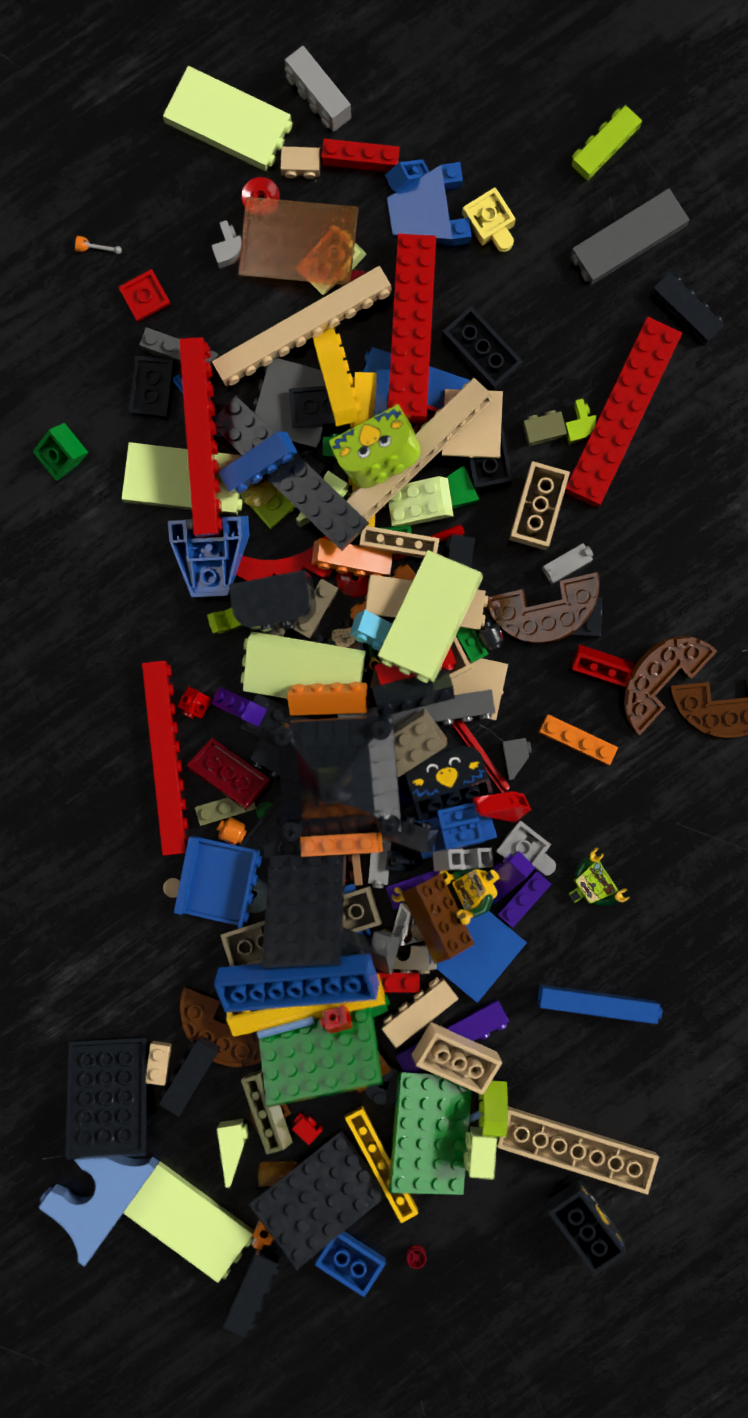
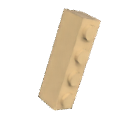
[359,526,439,558]

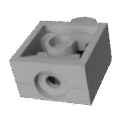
[495,820,556,875]

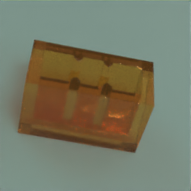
[259,1161,299,1186]

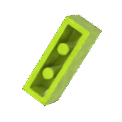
[478,1081,508,1137]

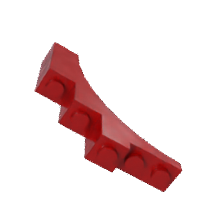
[236,535,333,581]

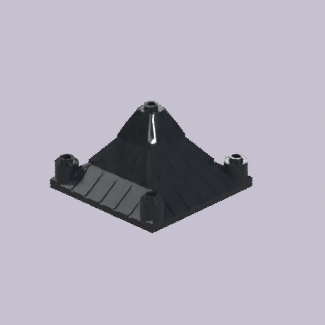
[272,715,402,841]

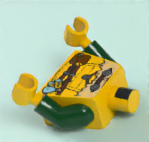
[439,868,499,925]

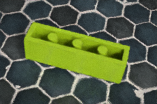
[571,105,642,181]

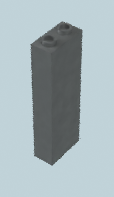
[571,189,690,285]

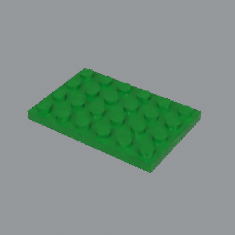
[259,1007,383,1107]
[388,1072,472,1195]

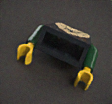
[325,620,381,671]

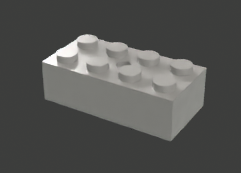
[285,46,351,132]

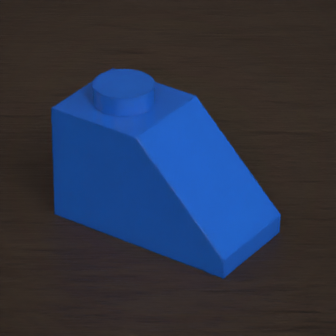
[385,159,429,192]

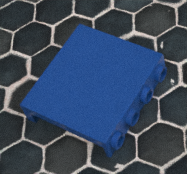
[174,836,262,928]
[437,904,527,1003]

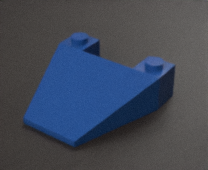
[387,162,472,246]
[168,516,250,597]

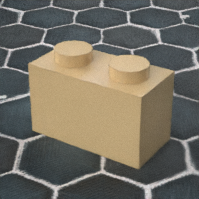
[281,147,320,179]
[146,1041,172,1086]

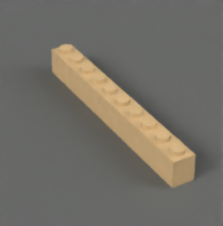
[212,266,392,386]
[347,378,493,521]

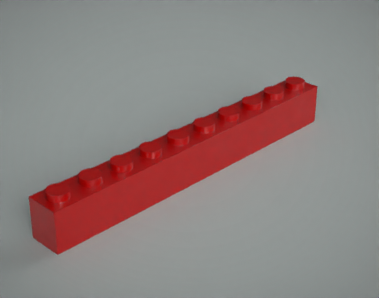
[142,661,189,855]

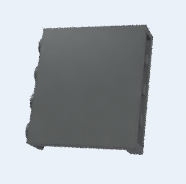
[253,358,325,451]

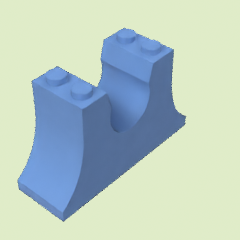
[39,1157,159,1266]

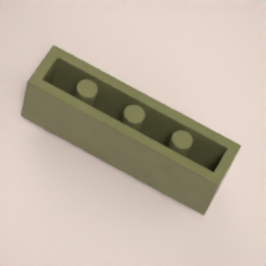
[241,1070,292,1154]

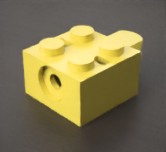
[462,187,516,252]

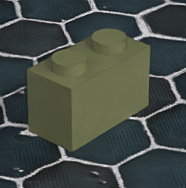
[523,410,567,446]

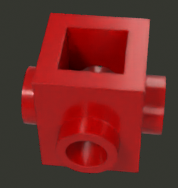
[178,686,212,719]

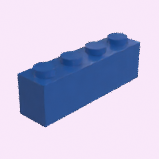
[219,432,297,494]

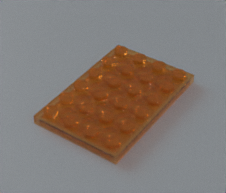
[239,197,359,286]

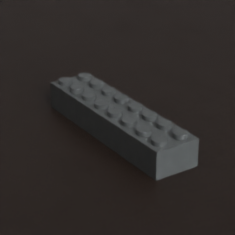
[338,689,496,728]

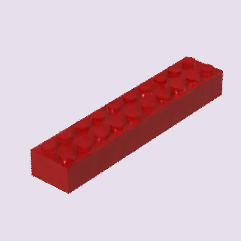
[388,233,436,424]
[564,317,682,508]
[179,337,223,538]

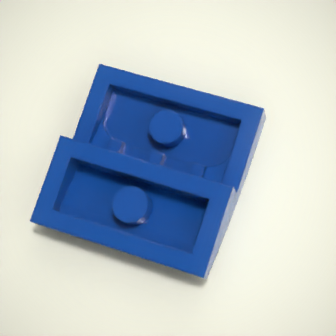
[438,802,485,850]

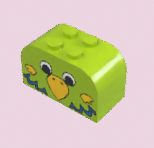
[329,404,421,488]

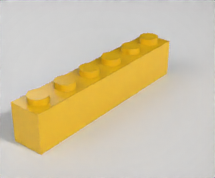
[313,327,361,426]
[345,1105,418,1223]

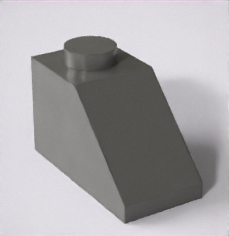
[502,738,532,780]
[370,930,401,974]

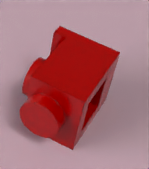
[320,1004,353,1034]
[292,1113,323,1145]

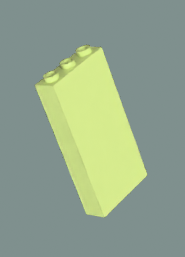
[163,66,293,172]
[122,442,243,516]
[378,550,483,683]
[241,631,366,699]
[123,1161,254,1282]

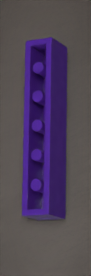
[395,999,509,1073]

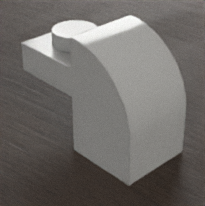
[212,220,243,269]

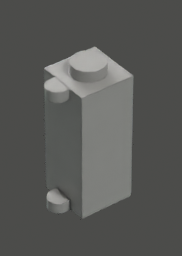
[542,543,593,585]
[368,838,391,888]

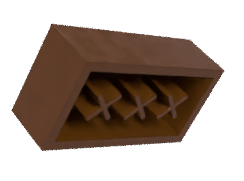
[402,873,475,964]

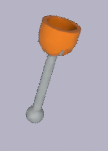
[75,236,122,254]

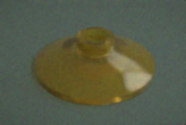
[241,476,277,507]

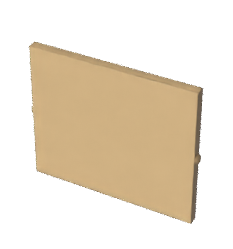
[442,389,503,458]
[451,655,508,720]

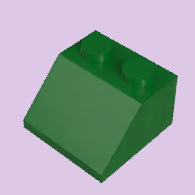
[33,423,88,481]

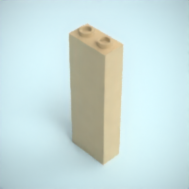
[365,575,488,630]

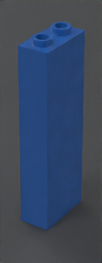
[360,347,471,409]
[537,985,662,1024]

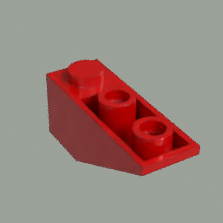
[473,791,531,822]

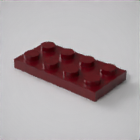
[187,738,271,810]

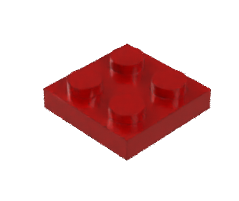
[119,269,171,322]

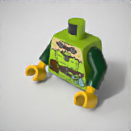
[569,848,630,906]

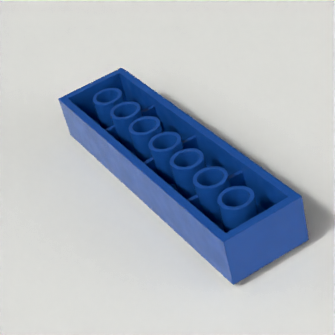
[214,954,379,1012]

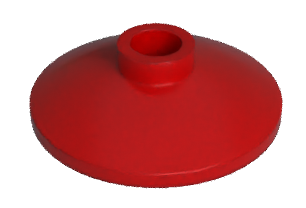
[242,177,280,215]
[336,572,369,598]

